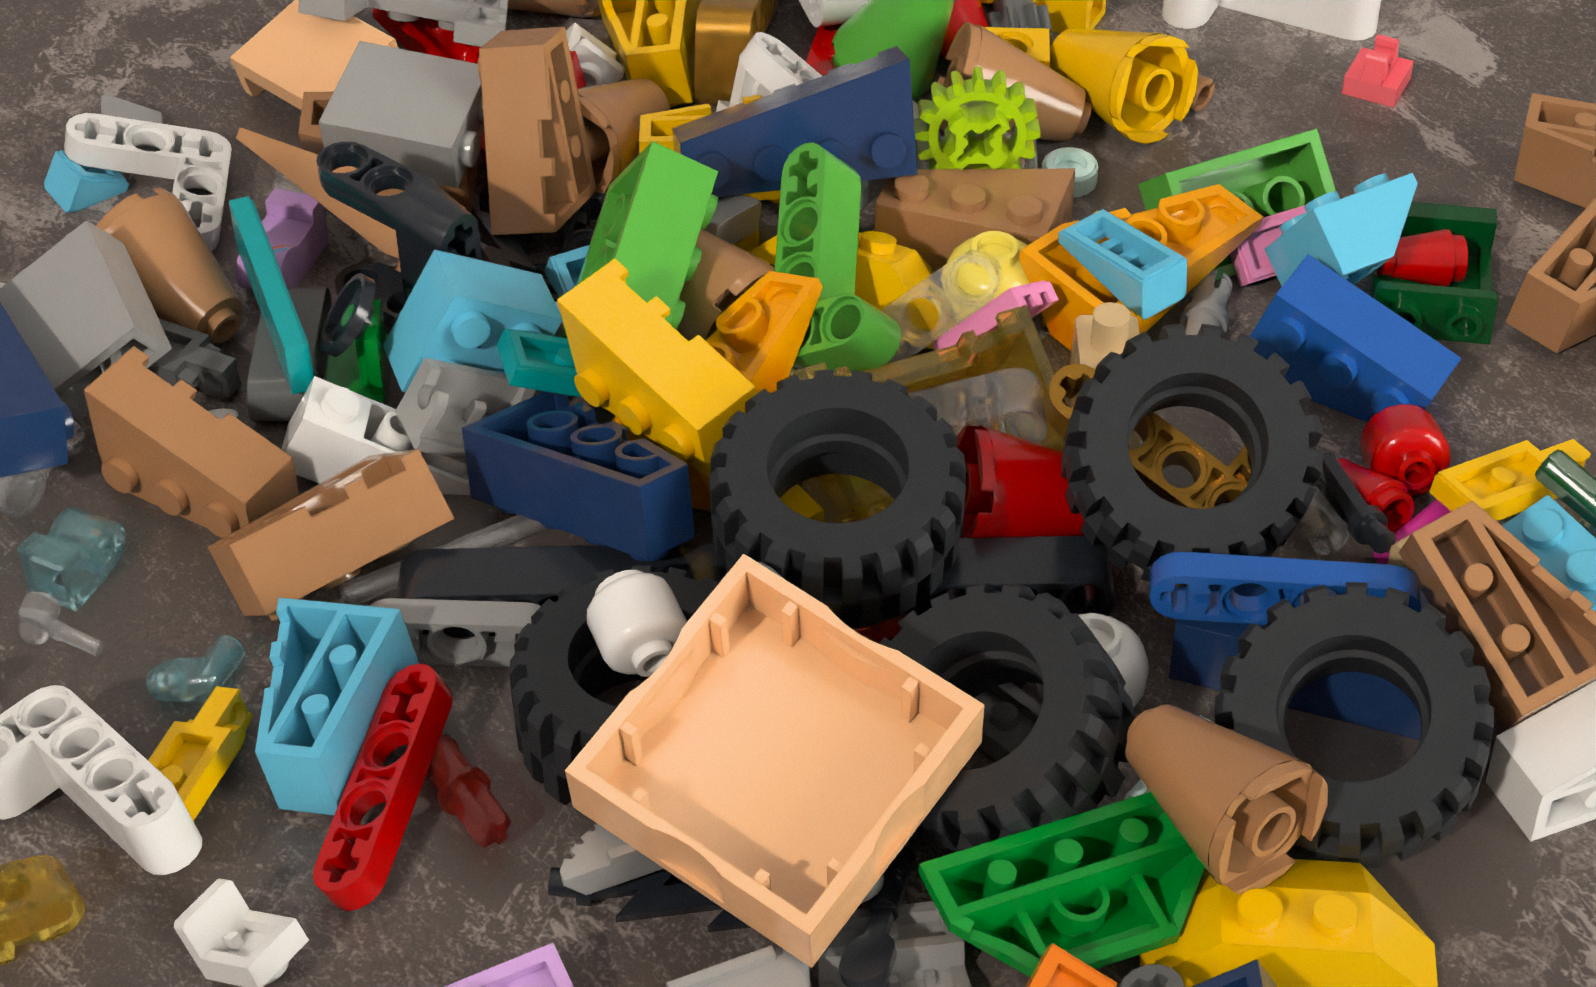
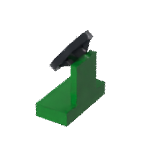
[320,273,392,405]

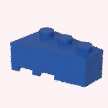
[1249,254,1461,422]

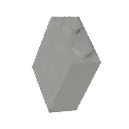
[319,41,484,188]
[0,220,172,420]

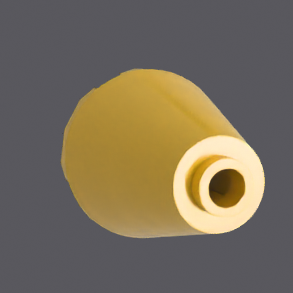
[1050,28,1198,144]

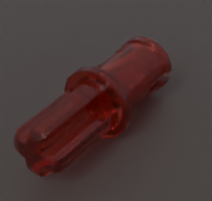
[427,734,511,848]

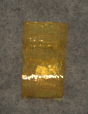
[0,854,86,966]

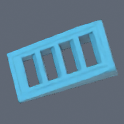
[1058,209,1187,319]

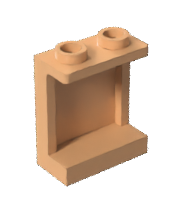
[230,0,398,110]

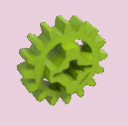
[914,66,1041,170]

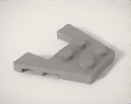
[298,0,509,47]

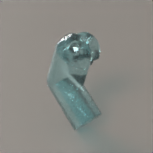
[146,635,246,702]

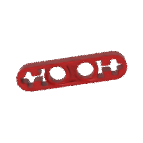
[313,663,453,911]

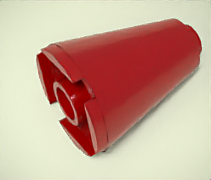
[957,425,1084,538]

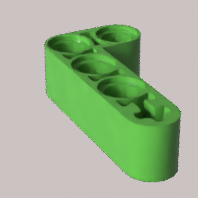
[775,142,901,378]

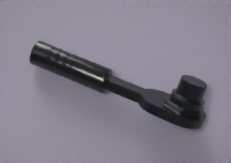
[838,846,916,987]

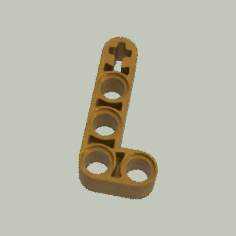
[694,0,780,106]
[1044,363,1251,509]

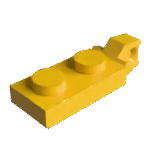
[1429,439,1591,521]
[148,686,253,821]

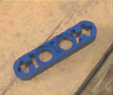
[1149,552,1421,625]

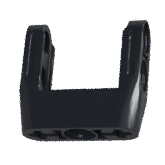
[316,141,482,334]

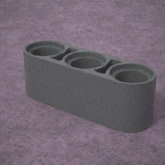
[247,287,332,422]

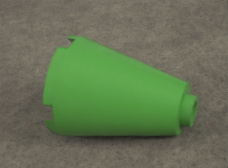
[831,0,955,103]

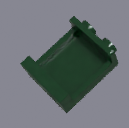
[1370,202,1498,345]

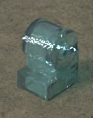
[17,506,126,611]

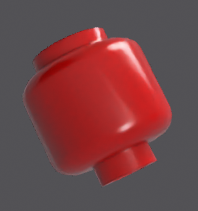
[1360,404,1451,497]

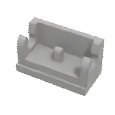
[395,358,535,460]

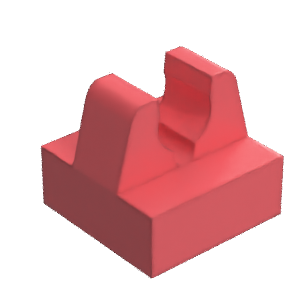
[1342,34,1414,108]

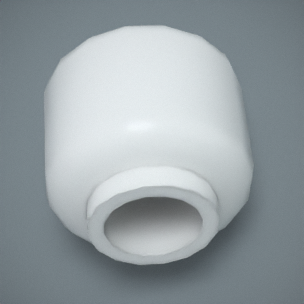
[587,570,687,677]

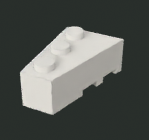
[1486,681,1596,842]

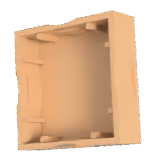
[565,554,984,968]

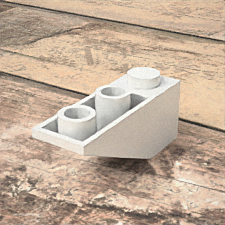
[281,376,470,495]

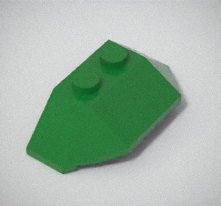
[918,792,1205,977]

